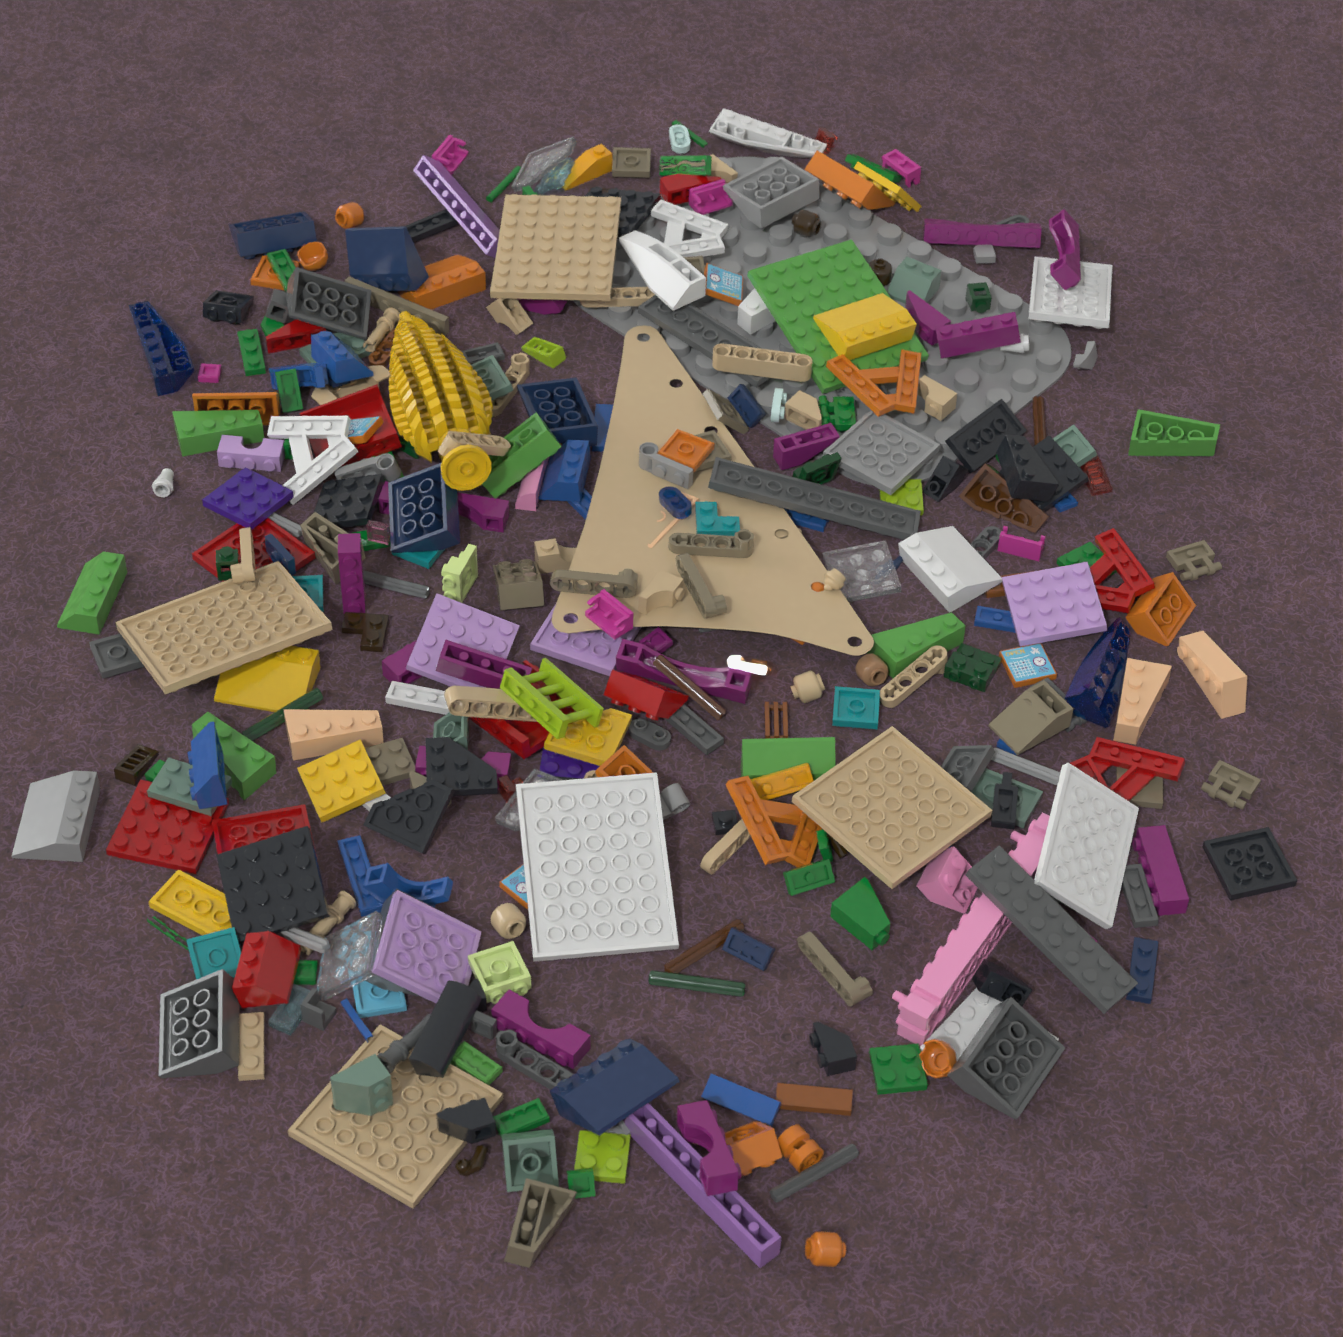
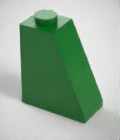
[830,877,890,950]

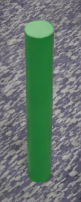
[486,166,522,203]

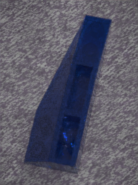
[128,301,194,396]
[1065,617,1131,728]

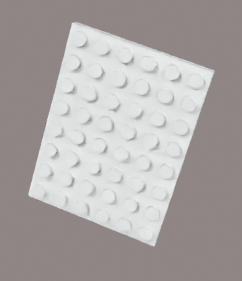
[516,773,679,962]

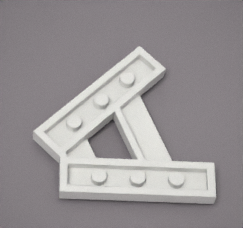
[651,200,728,257]
[267,416,359,505]

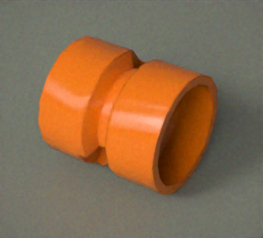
[777,1124,824,1173]

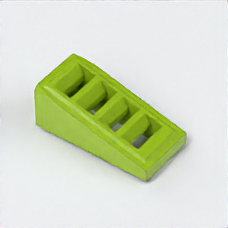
[521,337,566,368]

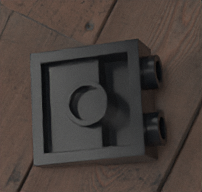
[203,290,254,325]

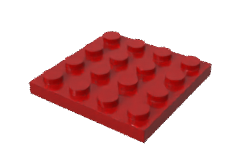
[192,518,315,582]
[106,780,229,874]
[212,804,319,865]

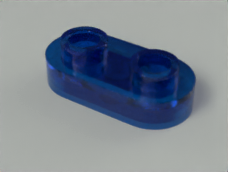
[659,486,692,519]

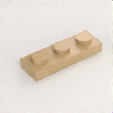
[238,1012,264,1081]

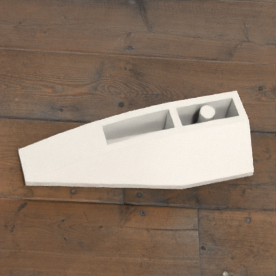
[709,108,827,158]
[619,231,706,311]

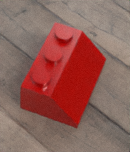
[603,670,689,721]
[232,931,302,1008]

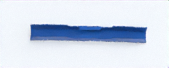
[341,998,373,1042]

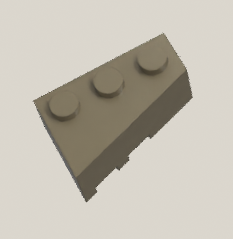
[300,512,366,585]
[504,1178,577,1268]

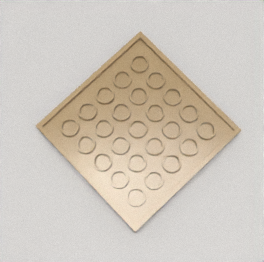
[792,726,992,889]
[288,1025,503,1209]

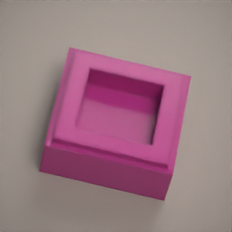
[198,364,222,383]

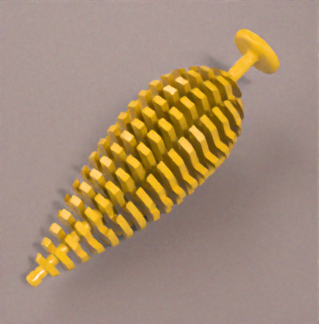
[389,311,493,491]

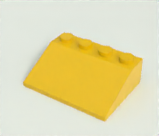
[813,293,917,360]
[214,646,321,712]

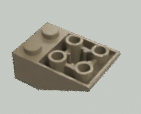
[493,559,544,610]
[989,680,1073,755]

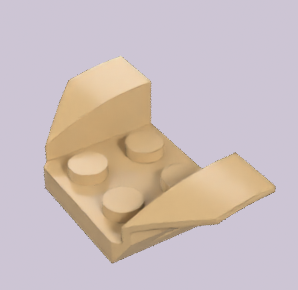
[311,365,390,405]

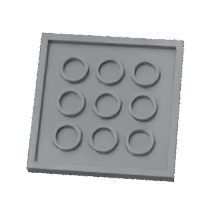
[823,410,940,495]

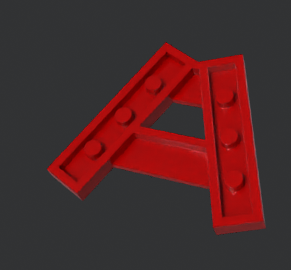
[1090,528,1155,613]
[1070,737,1185,801]

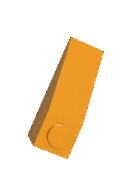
[555,144,612,191]

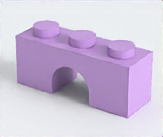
[217,435,285,472]

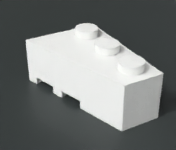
[737,288,776,335]

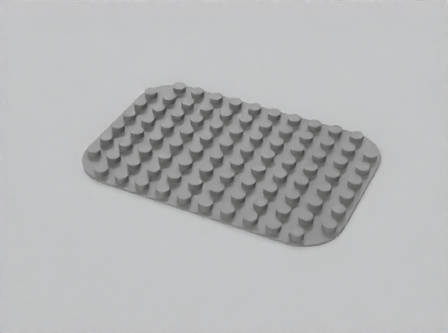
[573,157,1071,485]

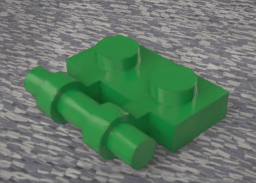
[818,395,856,431]

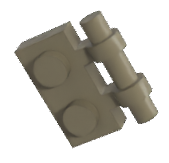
[1166,540,1222,581]
[1201,760,1261,810]

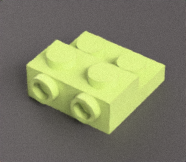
[441,544,478,603]
[467,941,531,1004]

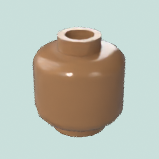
[855,653,889,687]

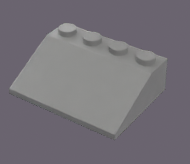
[723,156,819,228]
[12,771,100,862]

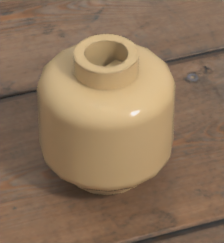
[790,671,825,703]
[491,903,526,939]

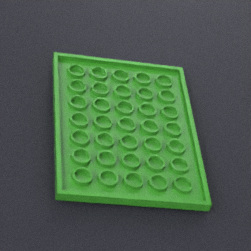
[747,239,929,394]

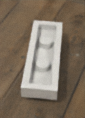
[385,681,449,715]

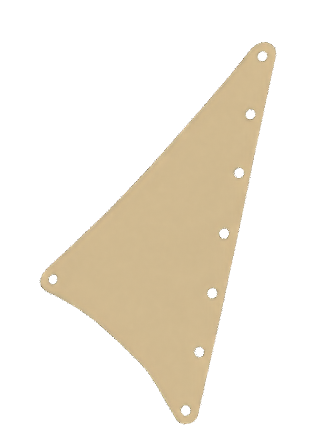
[551,325,874,656]

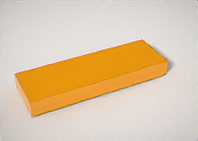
[750,763,813,800]

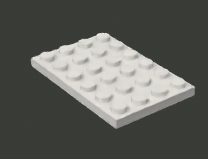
[1028,257,1112,329]
[1034,763,1139,929]

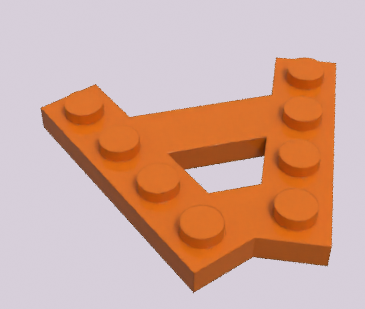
[826,349,921,417]
[725,776,822,868]

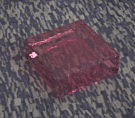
[366,520,390,545]

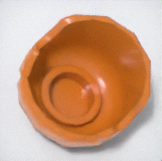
[297,242,329,271]
[919,1039,957,1079]

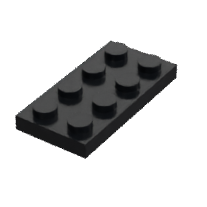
[945,398,1027,474]

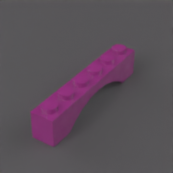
[1049,209,1081,290]
[923,218,1041,248]
[378,481,509,533]
[616,639,752,704]

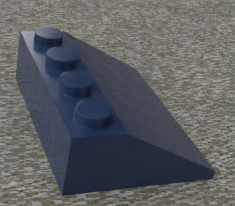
[229,211,317,259]
[345,226,429,291]
[517,377,598,446]
[388,462,460,553]
[550,1039,680,1136]

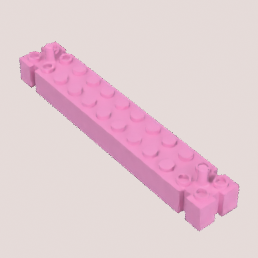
[892,812,1050,1047]

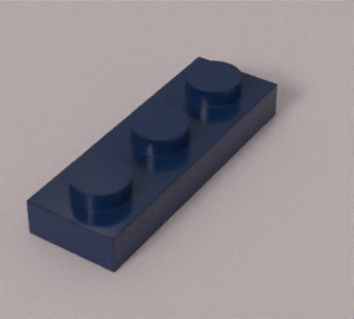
[1126,937,1158,1004]

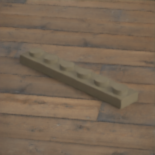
[345,276,449,336]

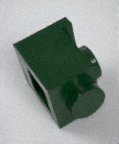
[965,282,992,313]
[216,546,240,581]

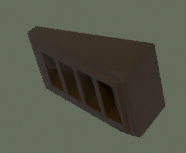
[114,744,159,786]

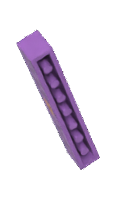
[413,155,500,258]
[625,1103,781,1268]

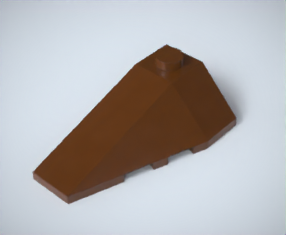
[959,464,1049,533]

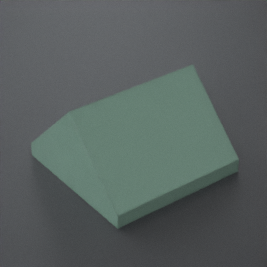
[433,712,469,750]

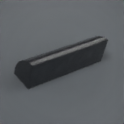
[409,980,482,1078]

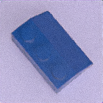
[311,331,374,384]
[538,440,591,502]
[188,721,227,809]

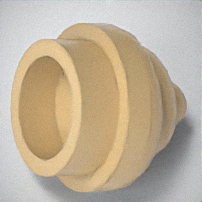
[824,568,846,591]

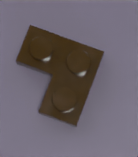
[342,612,389,652]

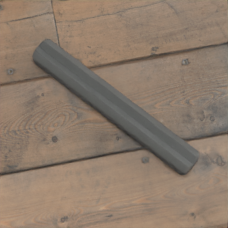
[364,570,430,599]
[769,1144,859,1203]

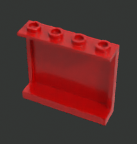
[299,384,402,468]
[469,660,576,759]

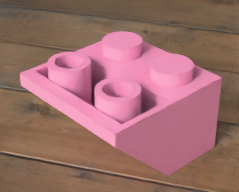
[917,846,977,913]

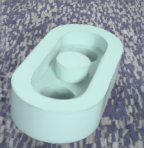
[669,125,691,154]
[771,388,787,423]

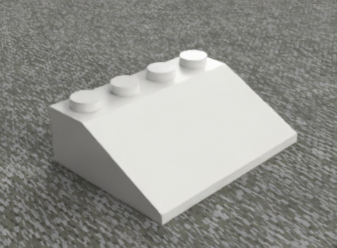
[898,526,1002,613]

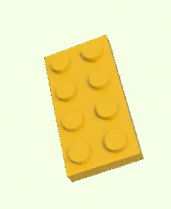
[149,870,232,935]

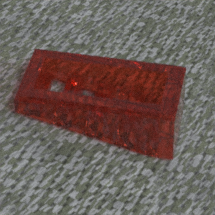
[1080,455,1112,496]

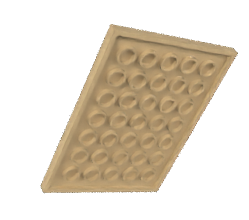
[490,194,621,301]
[115,561,333,694]

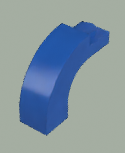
[269,363,329,390]
[363,863,453,908]

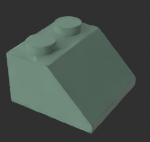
[887,256,941,304]
[330,1054,393,1116]
[501,1129,559,1192]

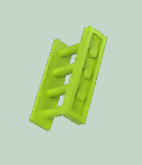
[500,658,604,739]

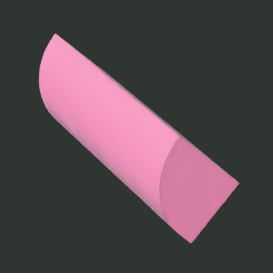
[515,457,549,511]

